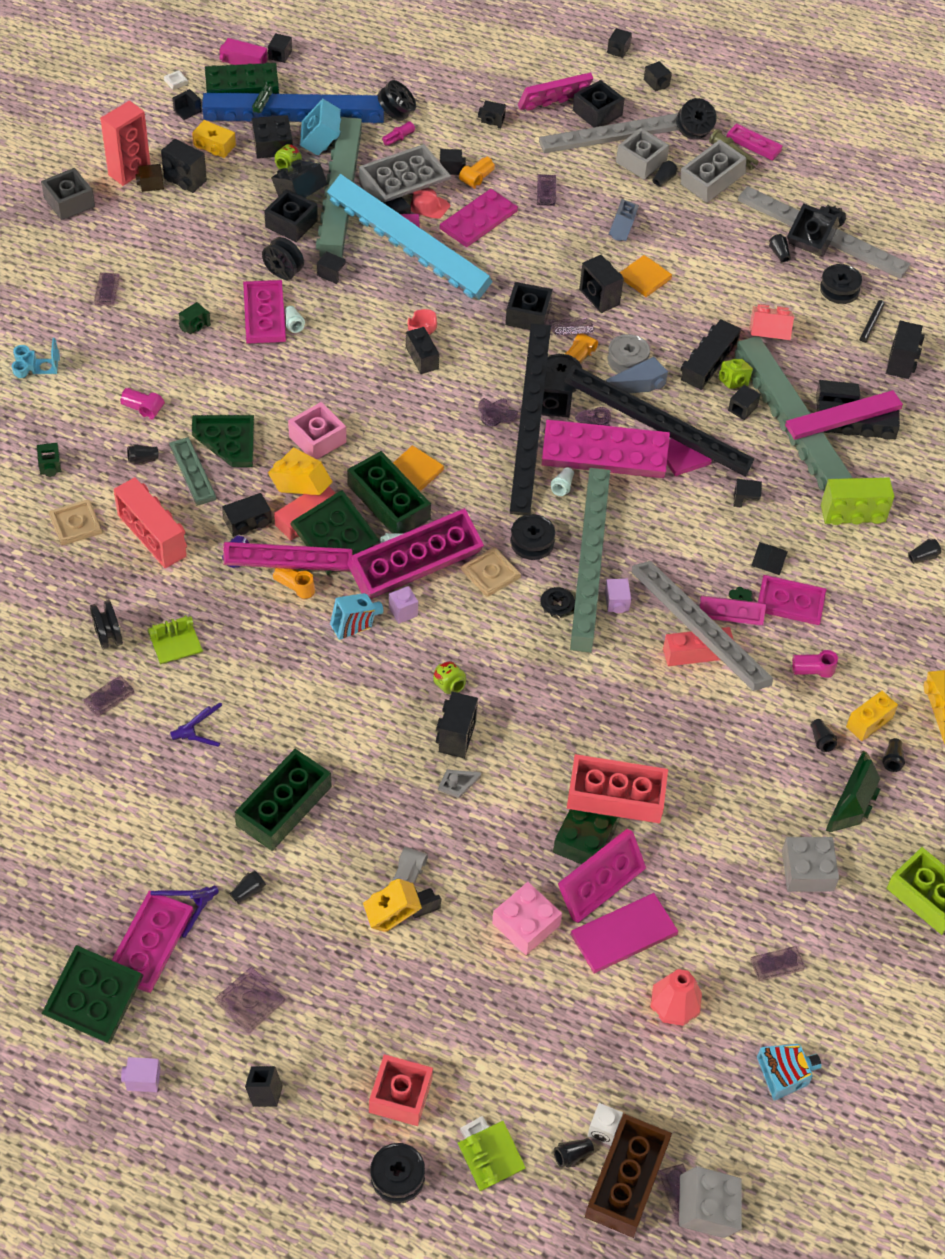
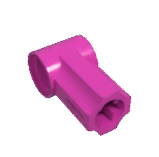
[120,388,165,420]
[792,650,838,678]

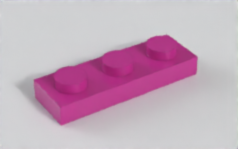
[727,123,783,161]
[699,595,766,626]

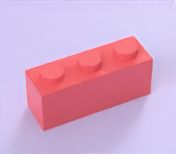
[274,486,336,540]
[663,627,734,666]

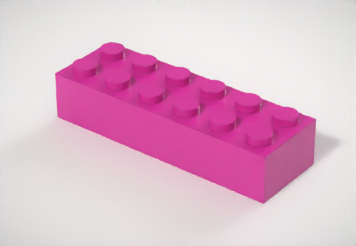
[541,419,670,479]
[347,508,484,600]

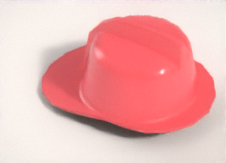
[410,188,451,219]

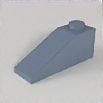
[608,199,639,241]
[606,357,668,393]

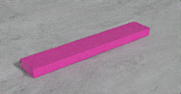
[785,390,903,440]
[223,542,353,572]

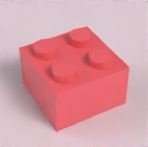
[749,304,794,340]
[369,1054,433,1126]

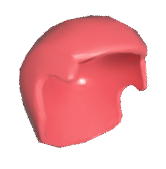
[407,309,437,335]

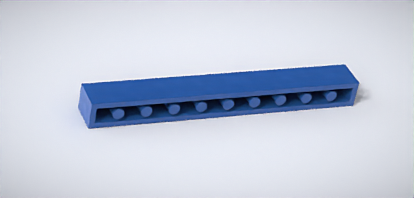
[202,93,384,123]

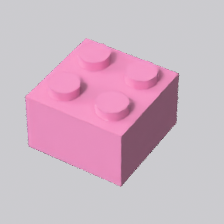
[288,402,346,459]
[492,882,562,955]

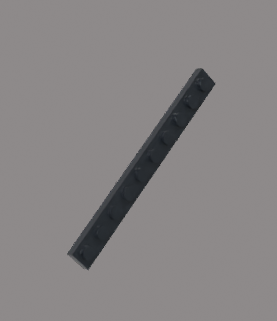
[509,323,551,515]
[564,364,754,477]

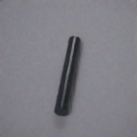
[859,300,885,343]

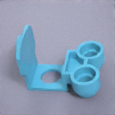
[12,338,60,378]

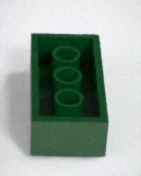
[205,63,279,94]
[347,451,431,534]
[235,749,332,851]
[553,809,621,865]

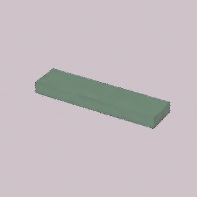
[169,437,216,506]

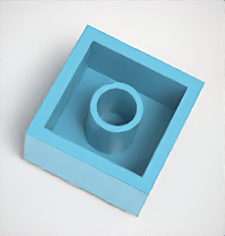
[300,99,341,155]

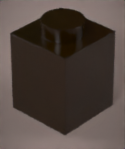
[135,164,164,192]

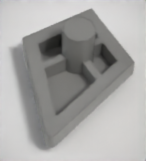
[438,770,481,798]

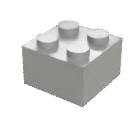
[616,128,669,179]
[782,837,839,892]
[679,1166,742,1238]

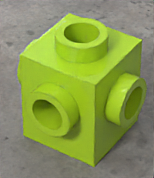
[718,359,753,389]

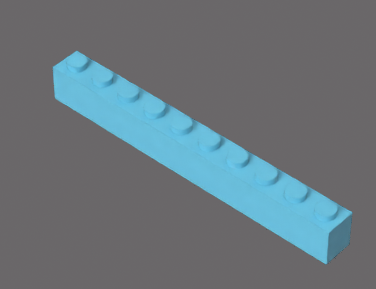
[327,174,492,300]

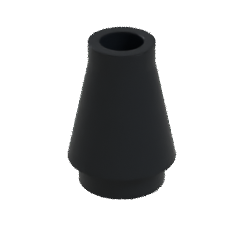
[652,160,678,187]
[769,234,791,263]
[127,444,159,465]
[908,539,941,564]
[810,719,837,752]
[882,738,905,772]
[229,870,266,904]
[554,1138,594,1168]

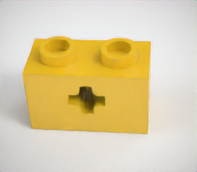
[192,120,236,158]
[846,690,898,741]
[363,879,422,932]

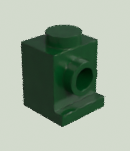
[179,302,211,335]
[37,443,61,477]

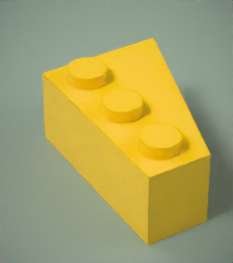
[268,447,332,495]
[923,670,945,745]

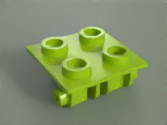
[147,615,203,665]
[457,1120,526,1191]

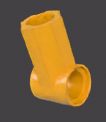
[459,156,495,189]
[565,332,598,364]
[273,568,315,599]

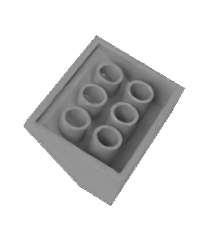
[359,144,451,202]

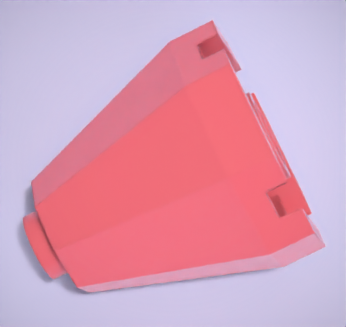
[650,969,702,1026]

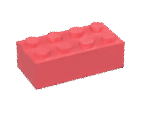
[100,100,151,186]
[113,477,187,569]
[566,754,668,824]

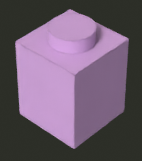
[605,578,631,613]
[389,586,418,624]
[121,1057,161,1092]

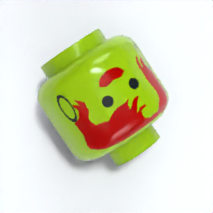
[274,144,302,169]
[433,661,466,694]

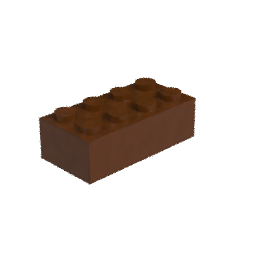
[584,1113,672,1238]

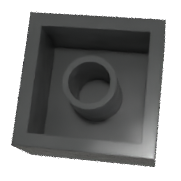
[41,168,95,220]

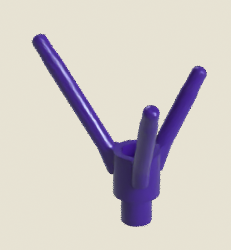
[170,703,222,747]
[150,885,219,938]

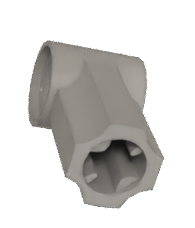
[393,846,428,884]

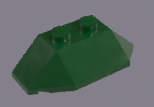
[826,750,881,832]

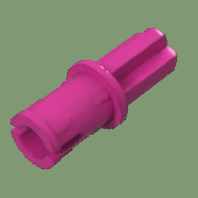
[382,121,415,146]

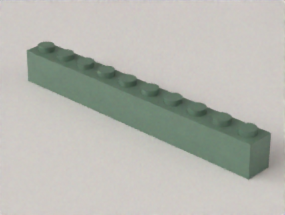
[316,117,362,258]
[735,336,853,491]
[570,468,610,653]

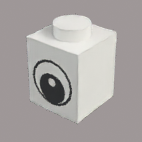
[588,1103,623,1146]

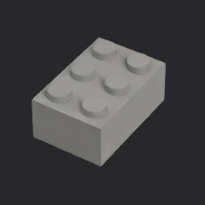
[681,140,746,203]

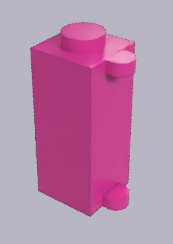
[219,38,268,65]

